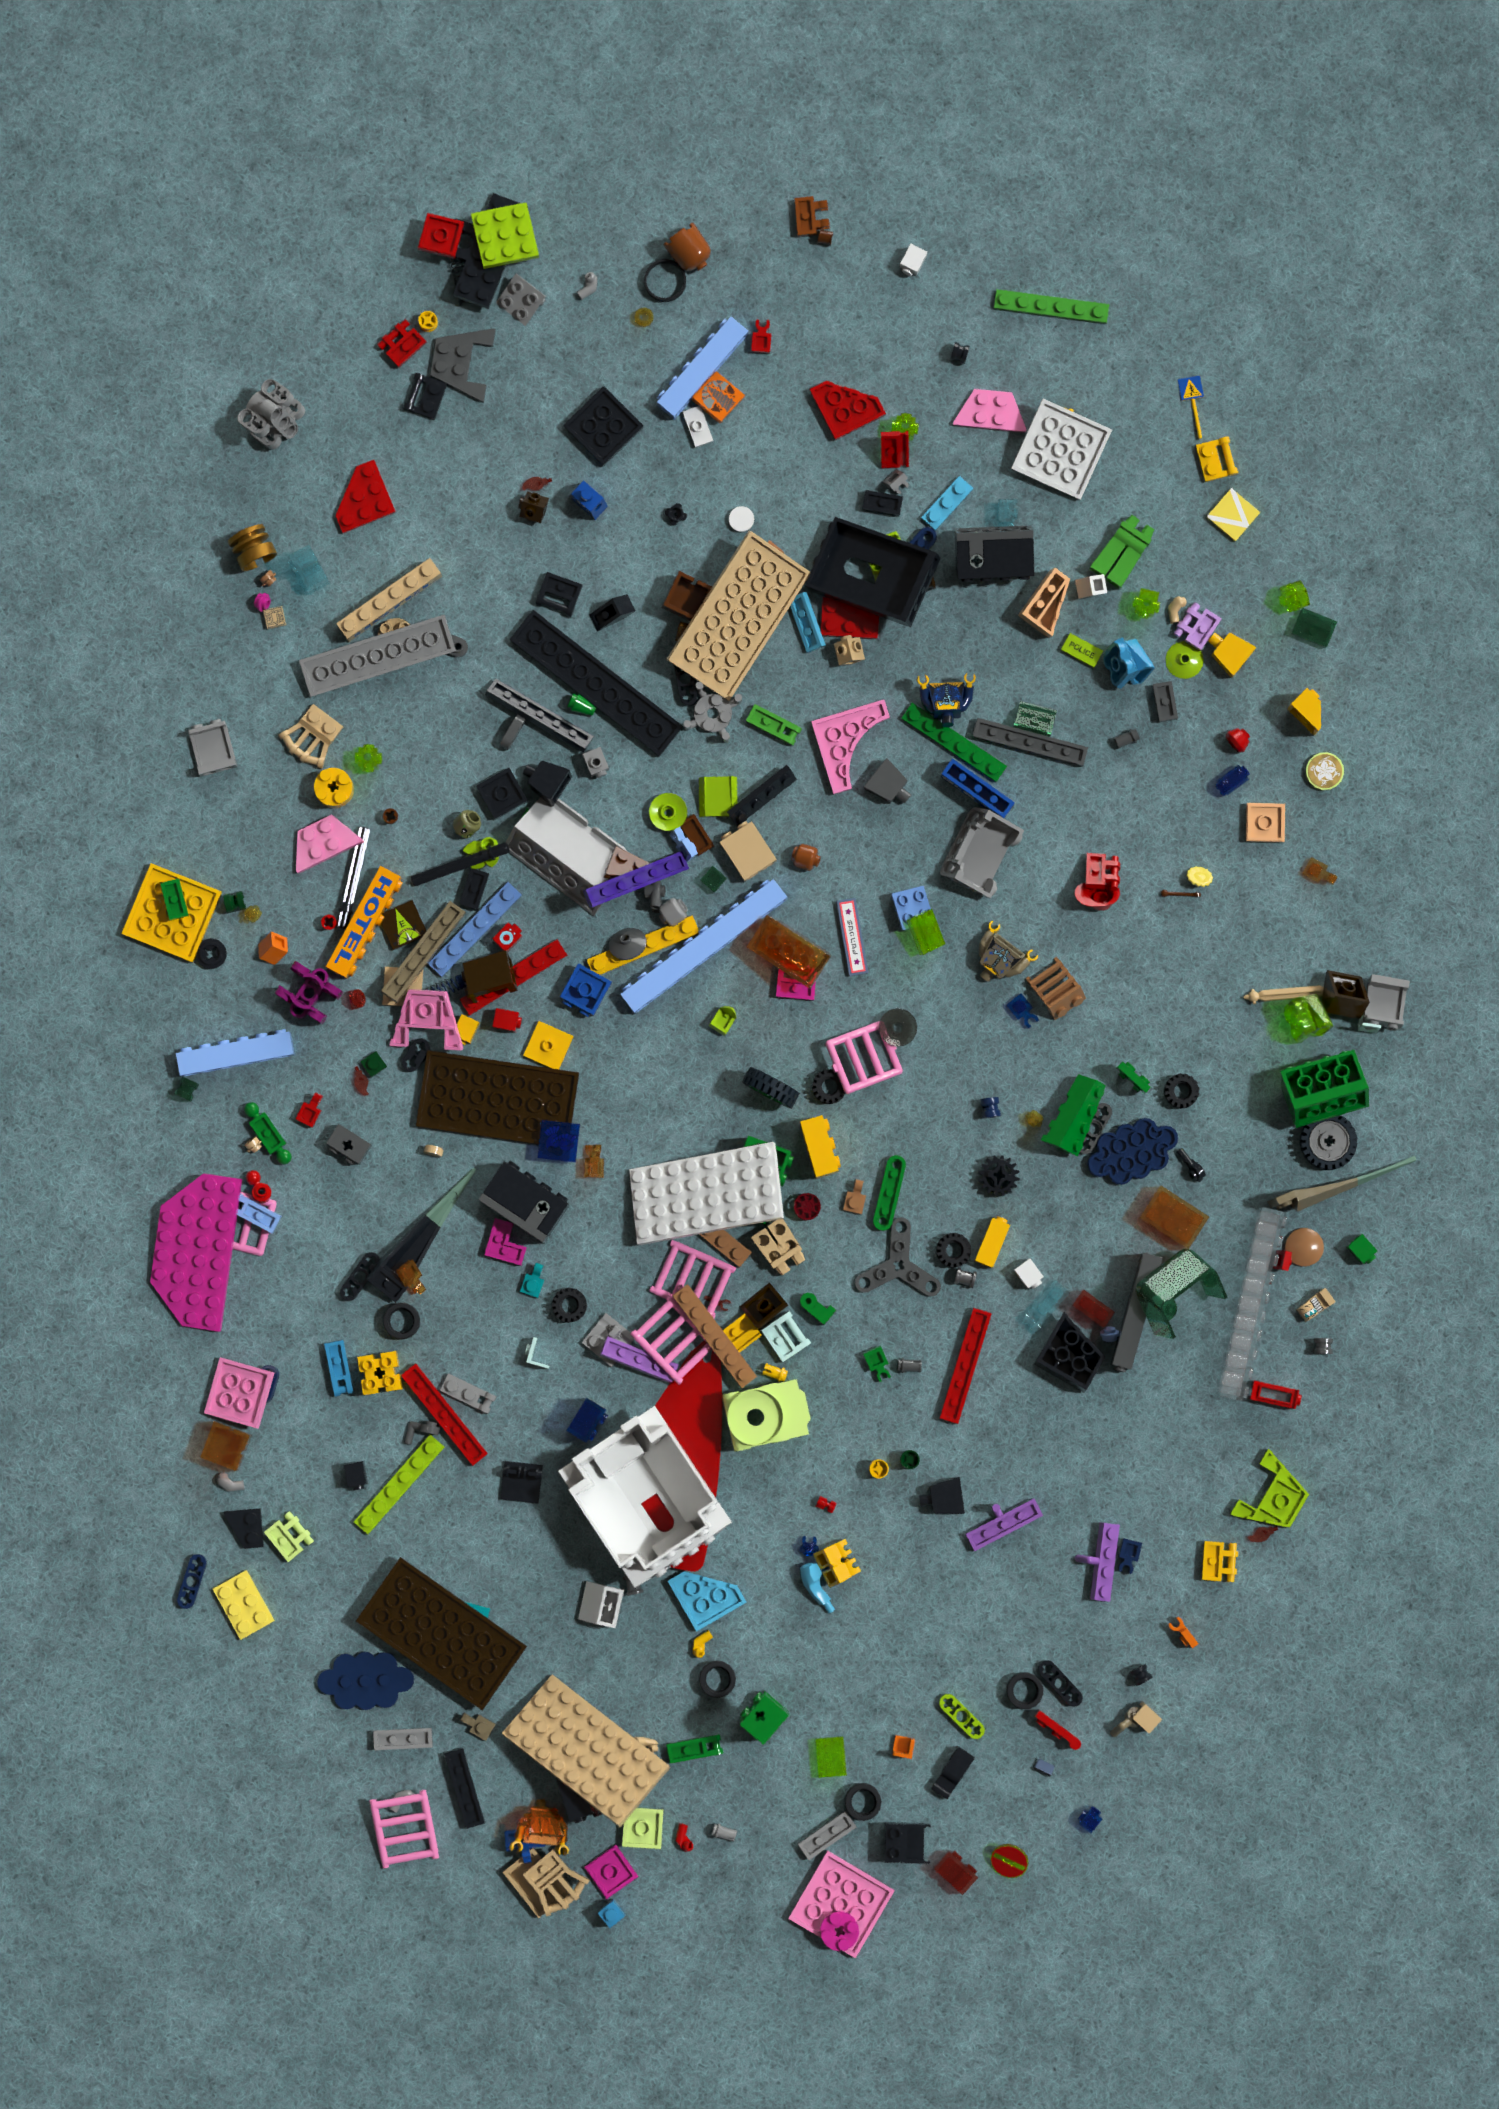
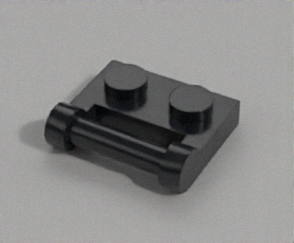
[403,373,447,420]
[535,572,583,617]

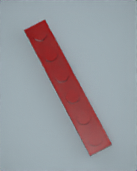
[460,939,567,1016]
[940,1308,992,1424]
[401,1363,488,1466]

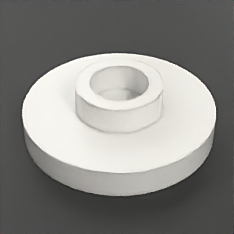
[729,506,754,532]

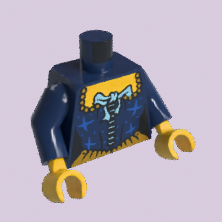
[916,673,976,727]

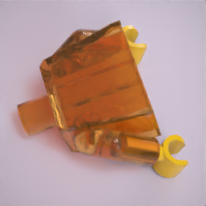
[509,1799,569,1856]

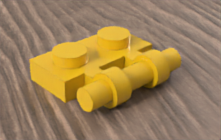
[1201,1541,1238,1582]

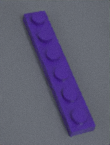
[583,851,689,908]

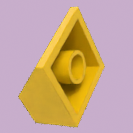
[1287,688,1321,736]

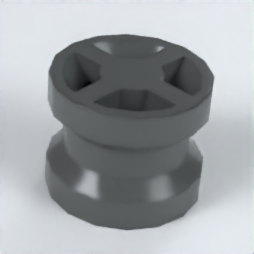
[1314,1338,1333,1354]

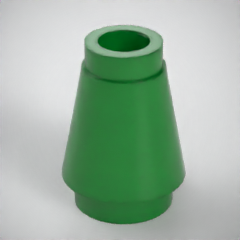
[567,693,596,716]

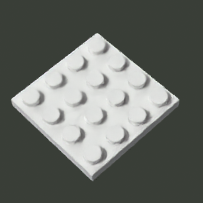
[1011,398,1112,500]

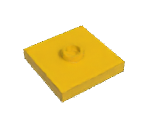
[523,1021,574,1069]

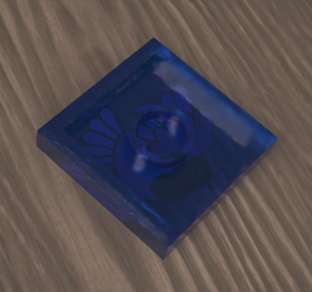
[537,1120,580,1163]

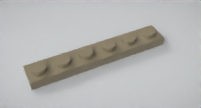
[381,901,466,1003]

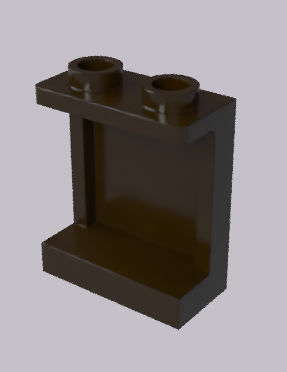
[461,950,518,1003]

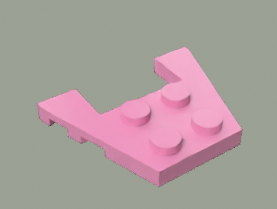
[390,989,463,1051]

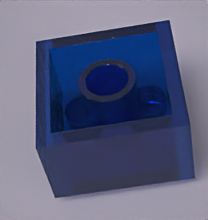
[566,1398,609,1443]

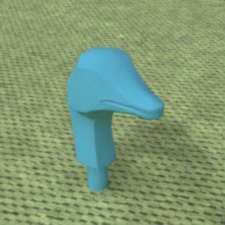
[800,1563,835,1613]

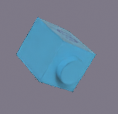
[598,1899,625,1928]

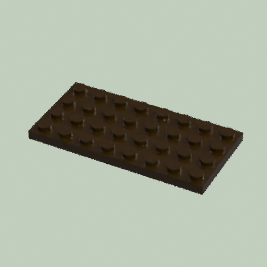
[416,1050,579,1145]
[356,1557,527,1711]

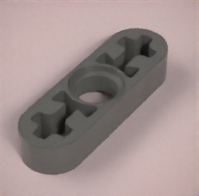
[1079,1103,1112,1154]

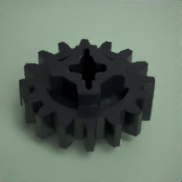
[978,1155,1020,1197]

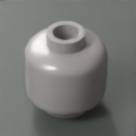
[659,898,688,926]

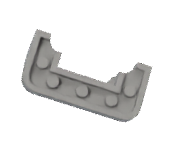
[940,807,1024,899]

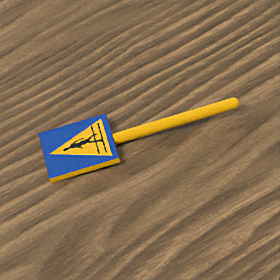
[1178,376,1204,439]

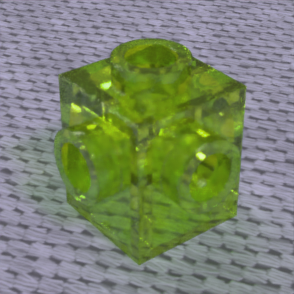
[891,413,919,440]
[1278,580,1310,613]
[1132,588,1161,619]
[355,744,382,772]

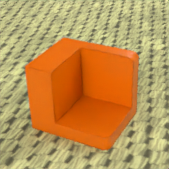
[258,931,288,965]
[892,1735,915,1759]

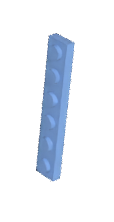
[428,882,522,977]

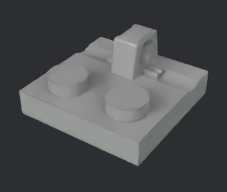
[582,1313,634,1367]

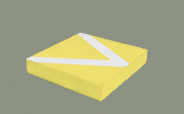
[1206,488,1260,542]

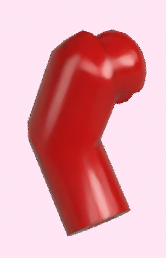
[675,1823,694,1852]

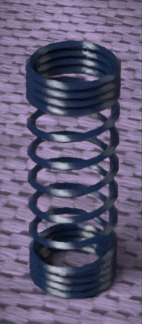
[425,974,466,995]

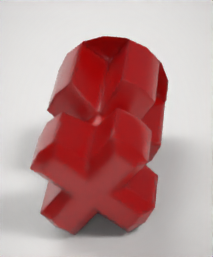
[816,1496,837,1513]

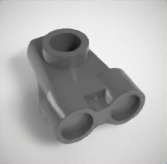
[645,881,666,913]

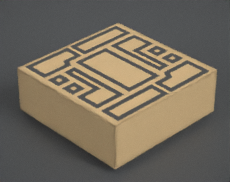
[263,606,286,629]

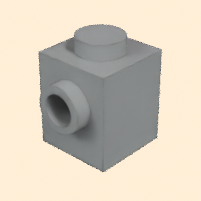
[583,747,609,778]

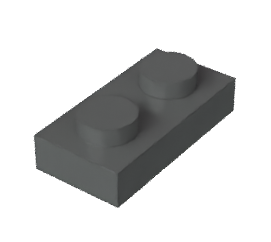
[1152,681,1178,722]

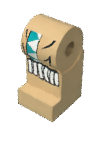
[1296,1288,1336,1322]

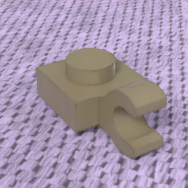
[461,1713,496,1741]

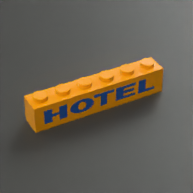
[326,866,403,979]

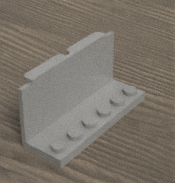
[506,797,627,916]

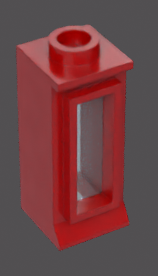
[1249,1380,1302,1409]

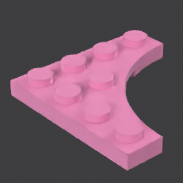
[811,700,890,795]

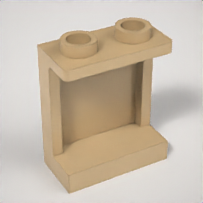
[720,821,777,882]

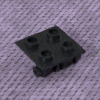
[500,1461,543,1504]

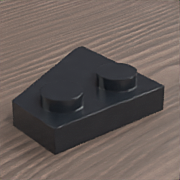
[223,1508,264,1549]

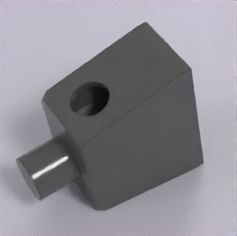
[864,758,912,804]

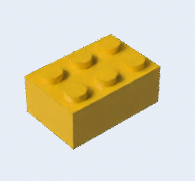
[800,1115,841,1179]

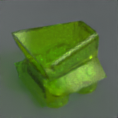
[1283,994,1333,1043]

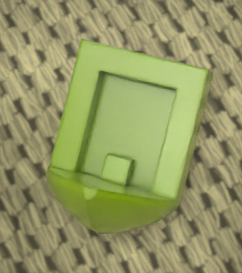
[708,1006,737,1036]

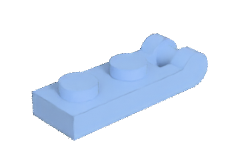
[237,1193,282,1233]

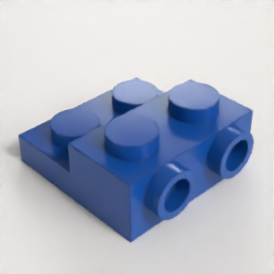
[560,963,612,1017]

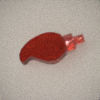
[522,477,552,491]
[354,1066,369,1096]
[1248,1526,1278,1542]

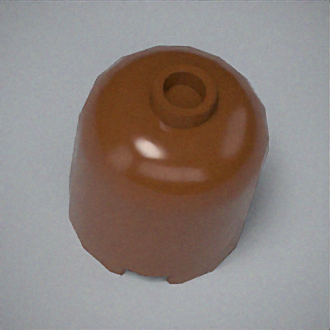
[663,222,711,271]

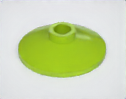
[1165,641,1204,679]
[649,793,687,831]

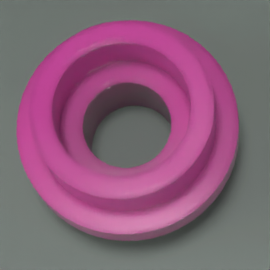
[254,593,271,612]

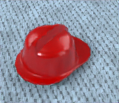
[1074,883,1120,911]

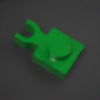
[863,1345,891,1382]

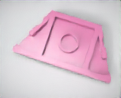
[953,389,1026,433]
[296,815,364,874]

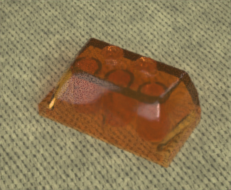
[747,915,831,989]

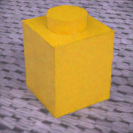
[457,1014,480,1045]

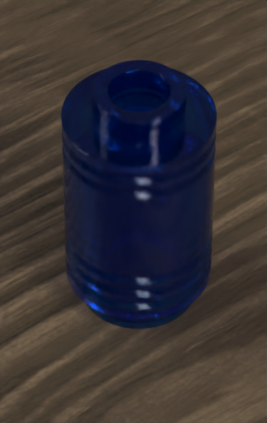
[1214,765,1250,796]

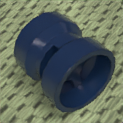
[980,1097,1001,1119]

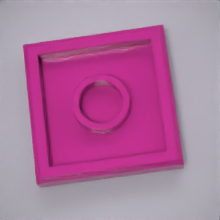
[584,1845,638,1899]

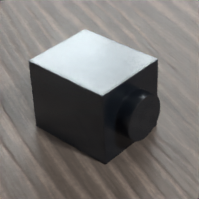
[344,1461,368,1491]

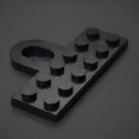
[453,193,529,309]

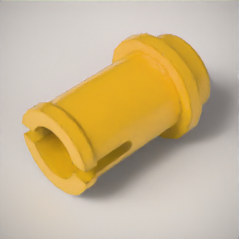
[762,1363,788,1382]

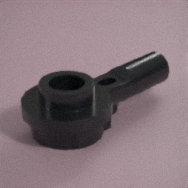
[1176,1148,1206,1182]

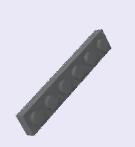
[972,718,1088,766]

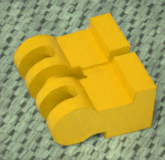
[813,1539,861,1588]

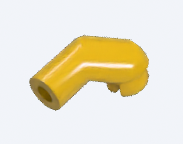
[692,1630,713,1658]

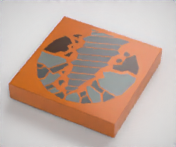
[691,371,745,423]

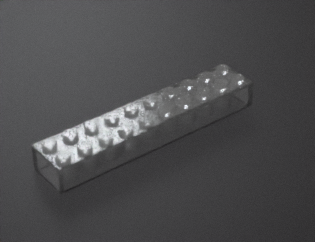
[1217,1207,1287,1401]

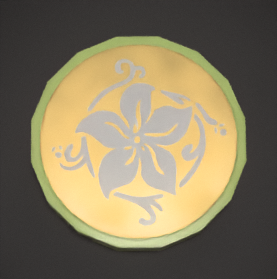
[1306,752,1344,790]

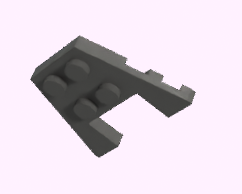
[430,329,496,402]

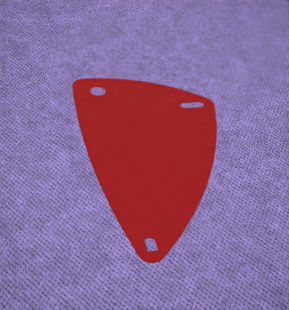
[641,1340,722,1572]

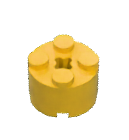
[314,768,354,808]

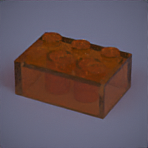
[1139,1185,1209,1250]

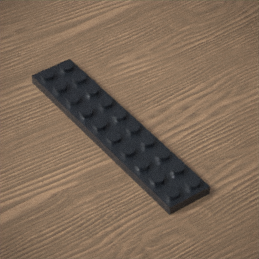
[510,610,683,757]

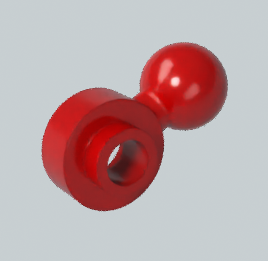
[245,1170,271,1204]

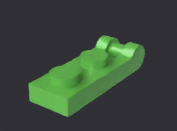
[746,704,802,746]

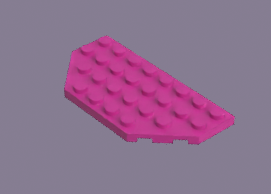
[150,1173,242,1332]

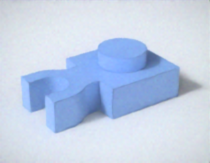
[669,827,698,862]

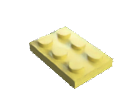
[213,1570,275,1640]

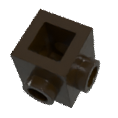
[518,491,549,523]

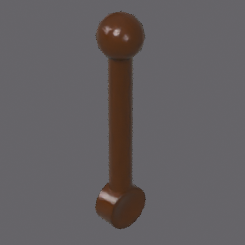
[1161,890,1201,897]

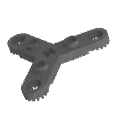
[855,1217,941,1296]

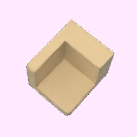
[1133,1702,1162,1734]

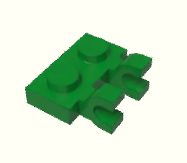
[1116,1061,1151,1094]

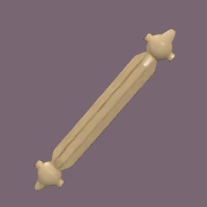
[1244,986,1324,1004]

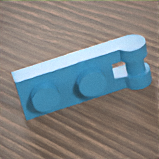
[324,1340,354,1397]

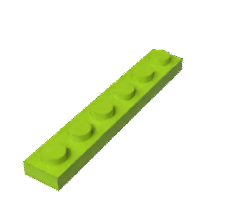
[354,1434,445,1534]

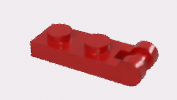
[1034,1710,1081,1750]

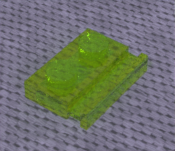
[906,909,945,955]
[815,1736,847,1778]

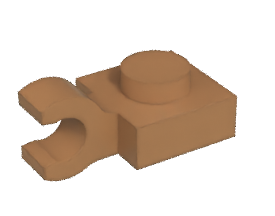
[843,1179,866,1214]

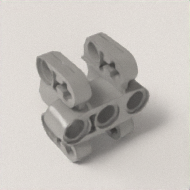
[238,379,305,449]

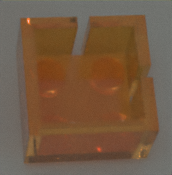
[200,1421,252,1471]

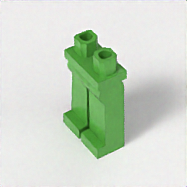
[1090,515,1154,589]

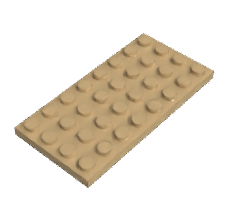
[666,531,811,701]
[502,1675,670,1828]

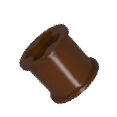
[818,228,834,246]
[383,808,398,824]

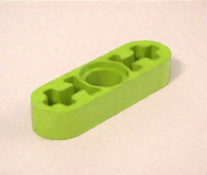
[939,1694,985,1739]

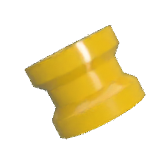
[418,311,438,332]

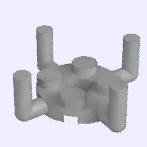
[683,682,742,743]

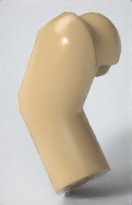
[1168,596,1187,624]
[633,1737,658,1753]

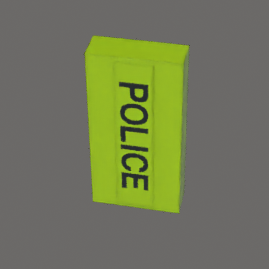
[1061,633,1103,668]

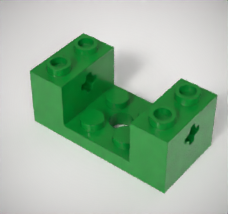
[739,1691,789,1745]

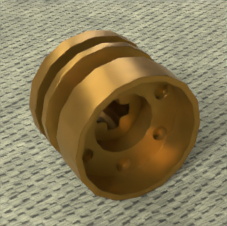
[228,524,278,571]

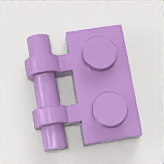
[1173,602,1222,651]

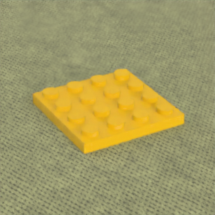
[121,863,222,963]

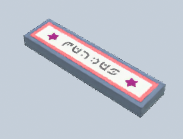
[836,898,868,977]

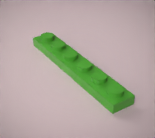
[994,289,1109,324]

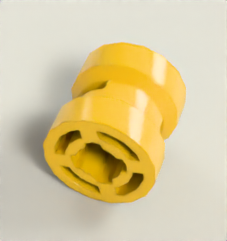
[869,1459,889,1479]

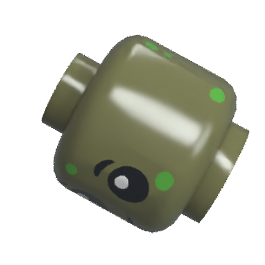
[453,810,481,838]

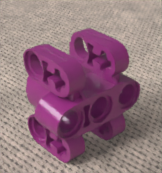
[274,961,343,1025]

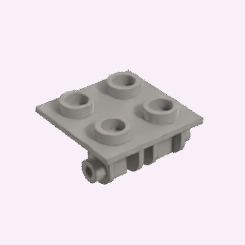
[496,273,546,326]

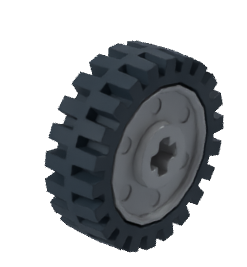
[1300,1115,1358,1170]

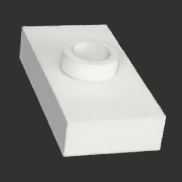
[683,406,713,448]

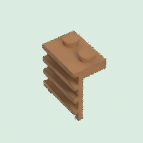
[1025,957,1086,1020]

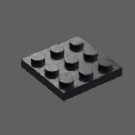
[563,386,644,466]

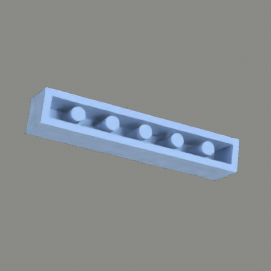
[657,317,748,420]
[176,1029,295,1077]

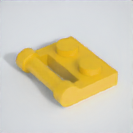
[1195,437,1238,482]

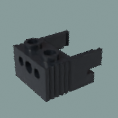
[885,1822,931,1864]

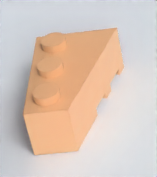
[1018,568,1070,638]

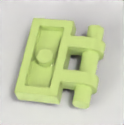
[264,1511,314,1562]

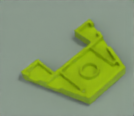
[1230,1449,1309,1528]

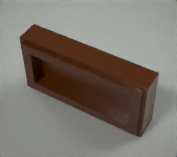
[680,814,714,856]

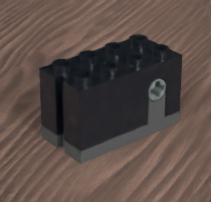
[955,525,1034,582]
[478,1161,570,1243]

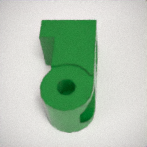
[800,1293,836,1325]

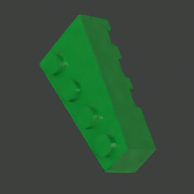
[1041,1074,1106,1157]

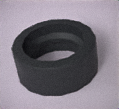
[383,1303,420,1339]
[699,1661,736,1698]
[1006,1672,1043,1709]
[845,1783,882,1821]

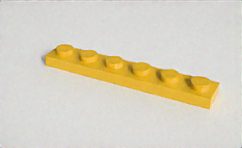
[587,915,699,975]

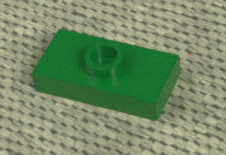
[160,878,189,921]

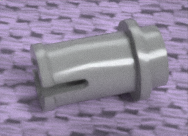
[711,1823,737,1842]

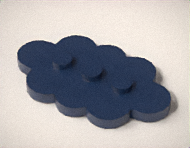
[1087,1118,1178,1185]
[317,1651,414,1710]

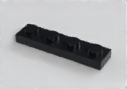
[727,765,797,826]
[444,1748,485,1829]

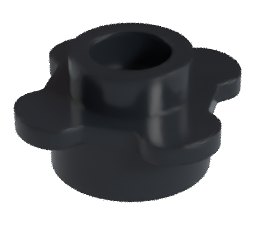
[665,503,687,526]

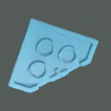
[668,1571,747,1632]

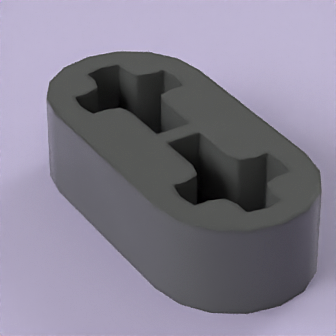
[500,715,526,750]

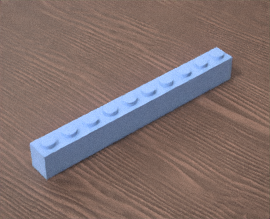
[621,879,788,1014]

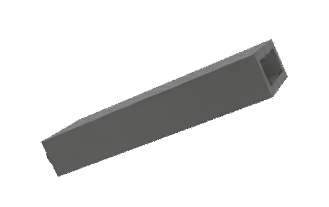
[1110,1253,1162,1373]

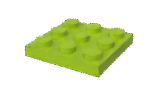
[471,202,539,269]

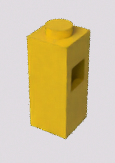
[974,1216,1010,1268]

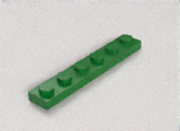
[901,703,1007,782]

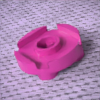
[820,1911,859,1951]

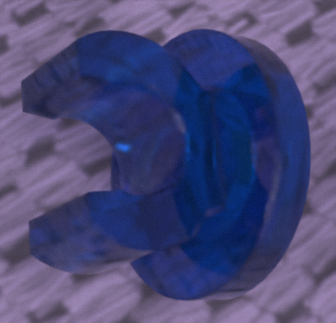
[800,1536,819,1556]

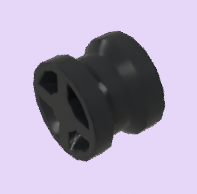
[950,342,970,364]
[1129,1664,1153,1686]

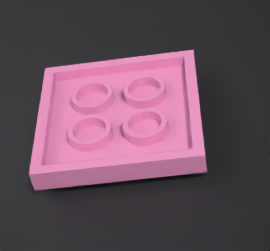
[204,1357,274,1429]

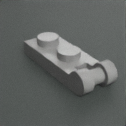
[440,1373,497,1414]

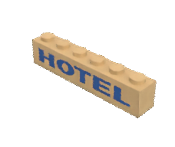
[336,558,442,642]

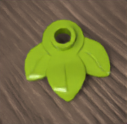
[463,837,499,869]

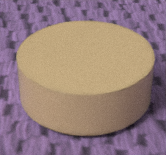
[423,1145,444,1157]

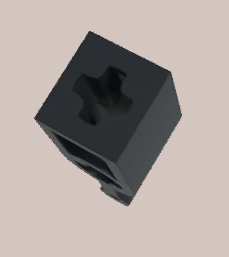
[931,1746,975,1799]

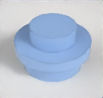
[1100,1326,1119,1342]

